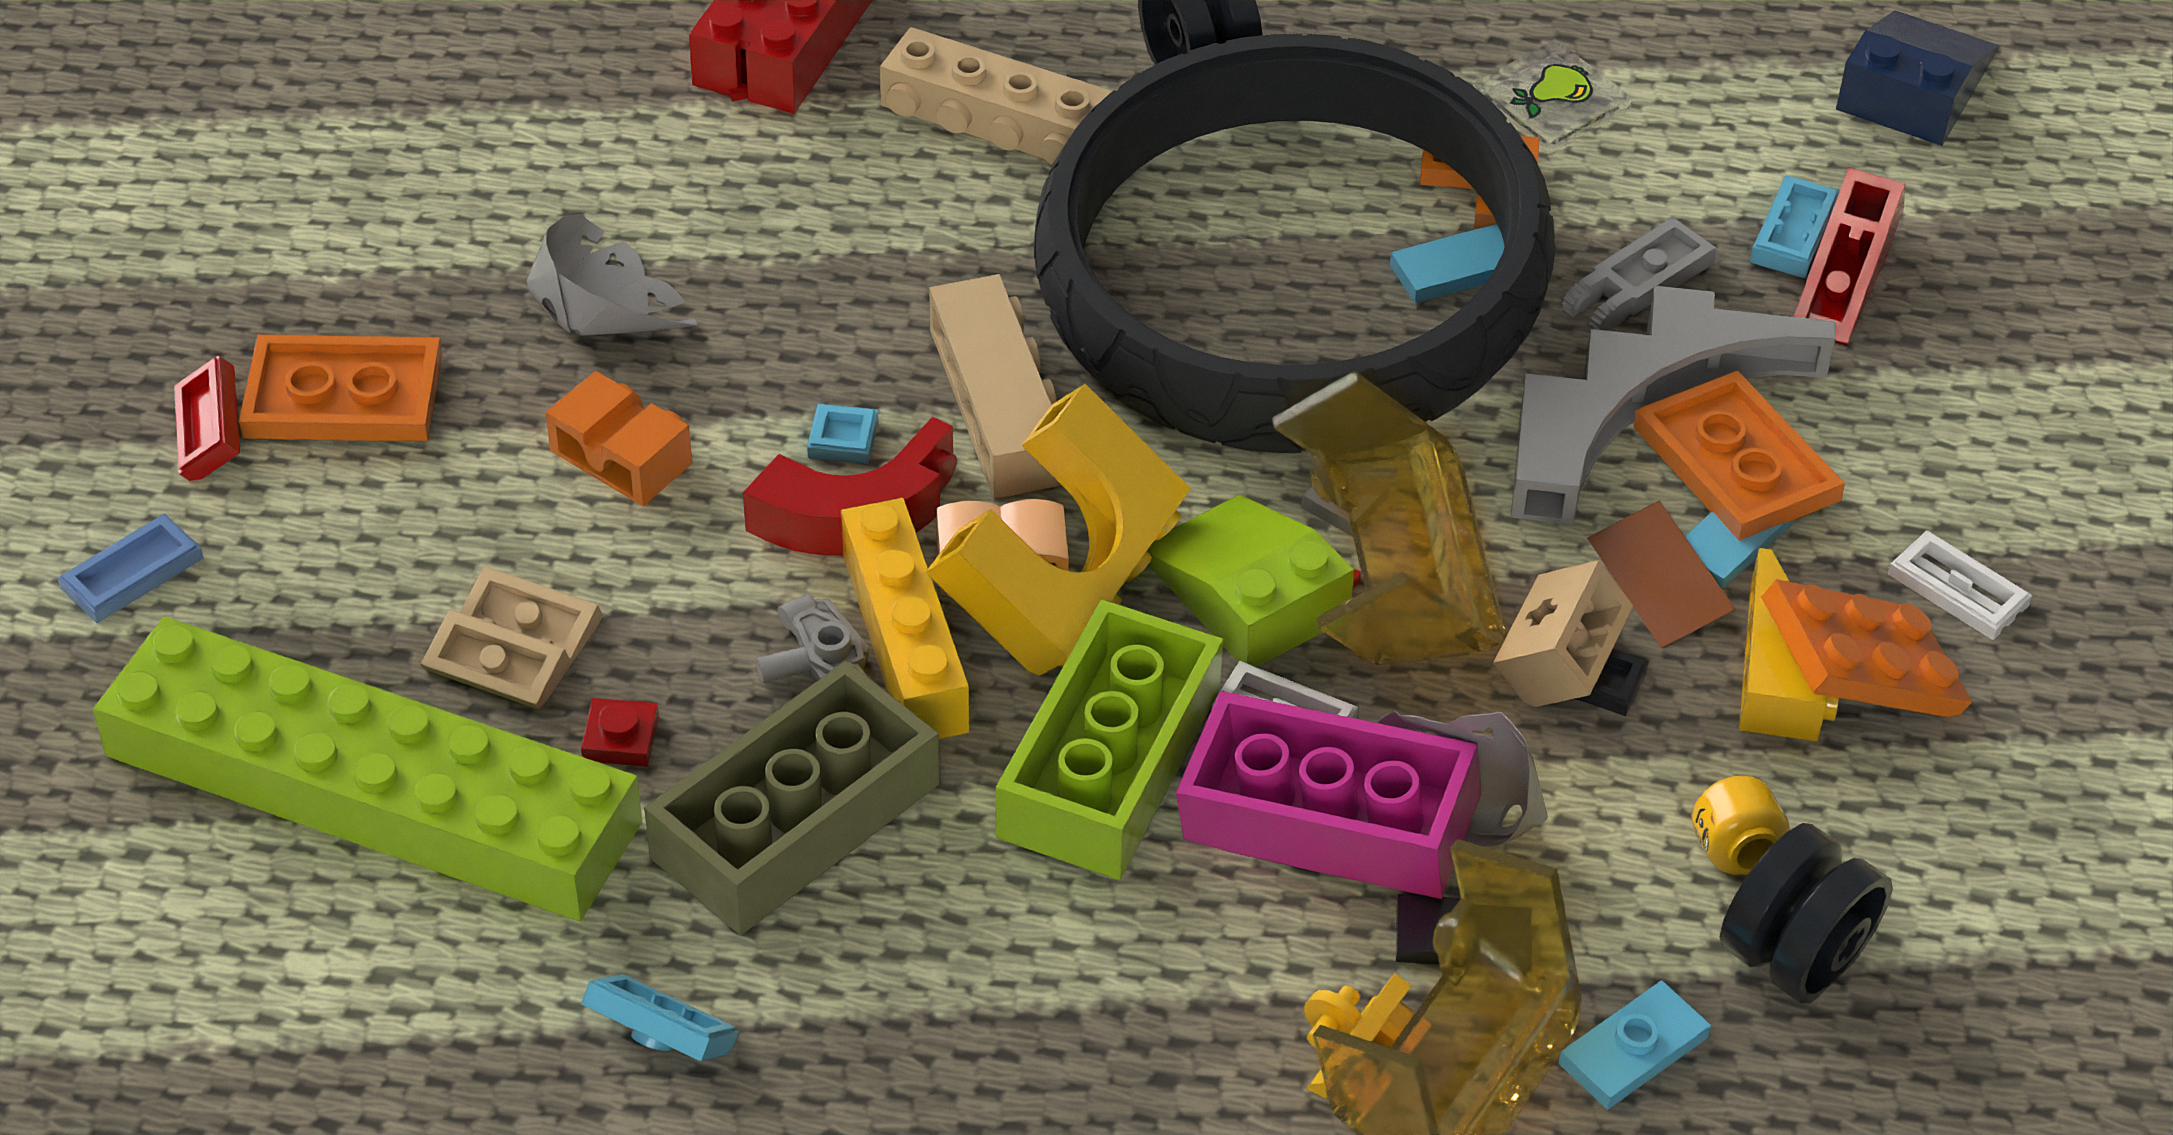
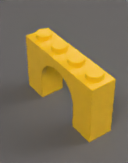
[926,384,1191,676]

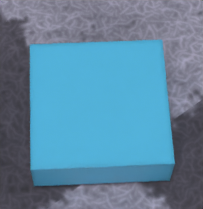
[807,404,878,464]

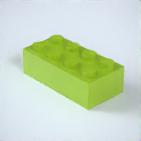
[996,599,1223,881]

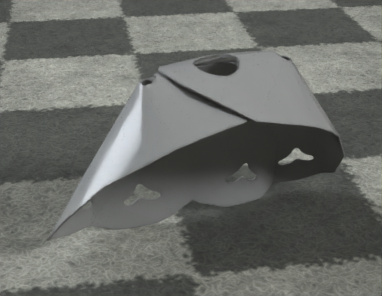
[526,214,698,336]
[1377,710,1548,850]

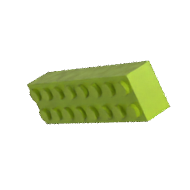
[93,616,642,922]

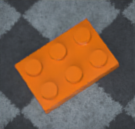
[239,334,443,442]
[1633,370,1845,541]
[1761,579,1972,717]

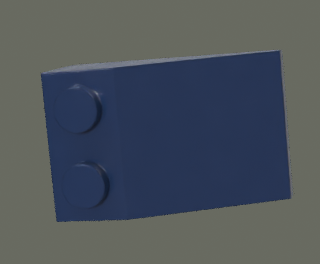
[1836,10,1999,146]

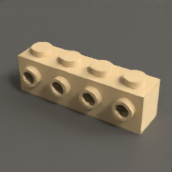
[880,27,1112,165]
[929,274,1062,499]

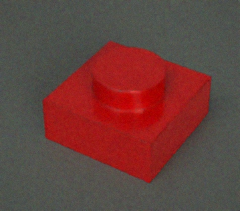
[581,698,659,767]

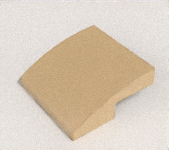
[421,566,603,710]

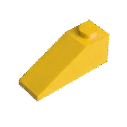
[1739,548,1839,742]

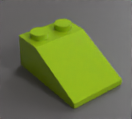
[1147,494,1354,667]

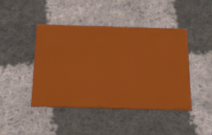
[1587,500,1736,648]

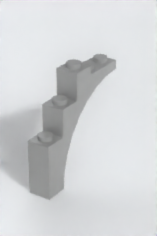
[1511,286,1836,525]

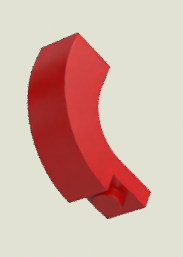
[743,416,957,555]

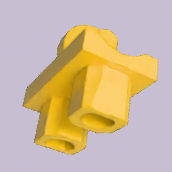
[1303,973,1430,1109]

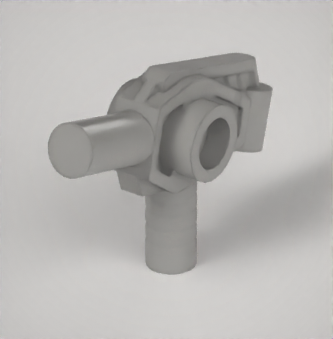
[756,593,870,683]

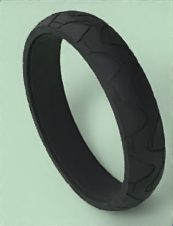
[1034,34,1555,453]

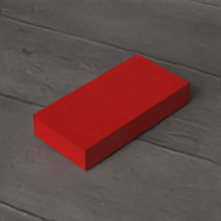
[174,355,240,481]

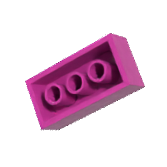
[1176,691,1481,899]

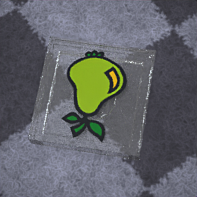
[1473,39,1633,156]

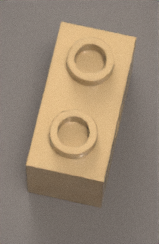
[1493,560,1633,707]

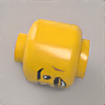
[1691,776,1790,875]

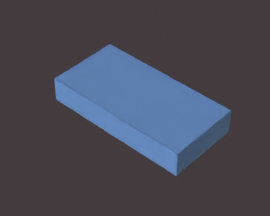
[57,513,204,623]

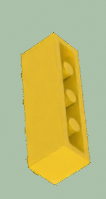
[841,498,969,739]

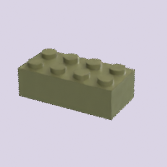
[644,660,940,936]

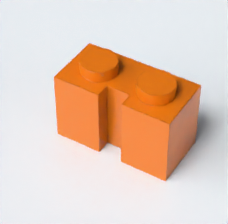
[545,370,692,506]

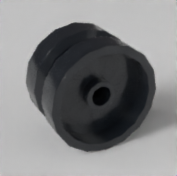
[1138,0,1263,65]
[1719,823,1893,1003]

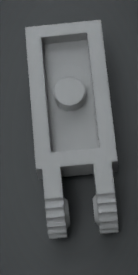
[1561,217,1717,331]

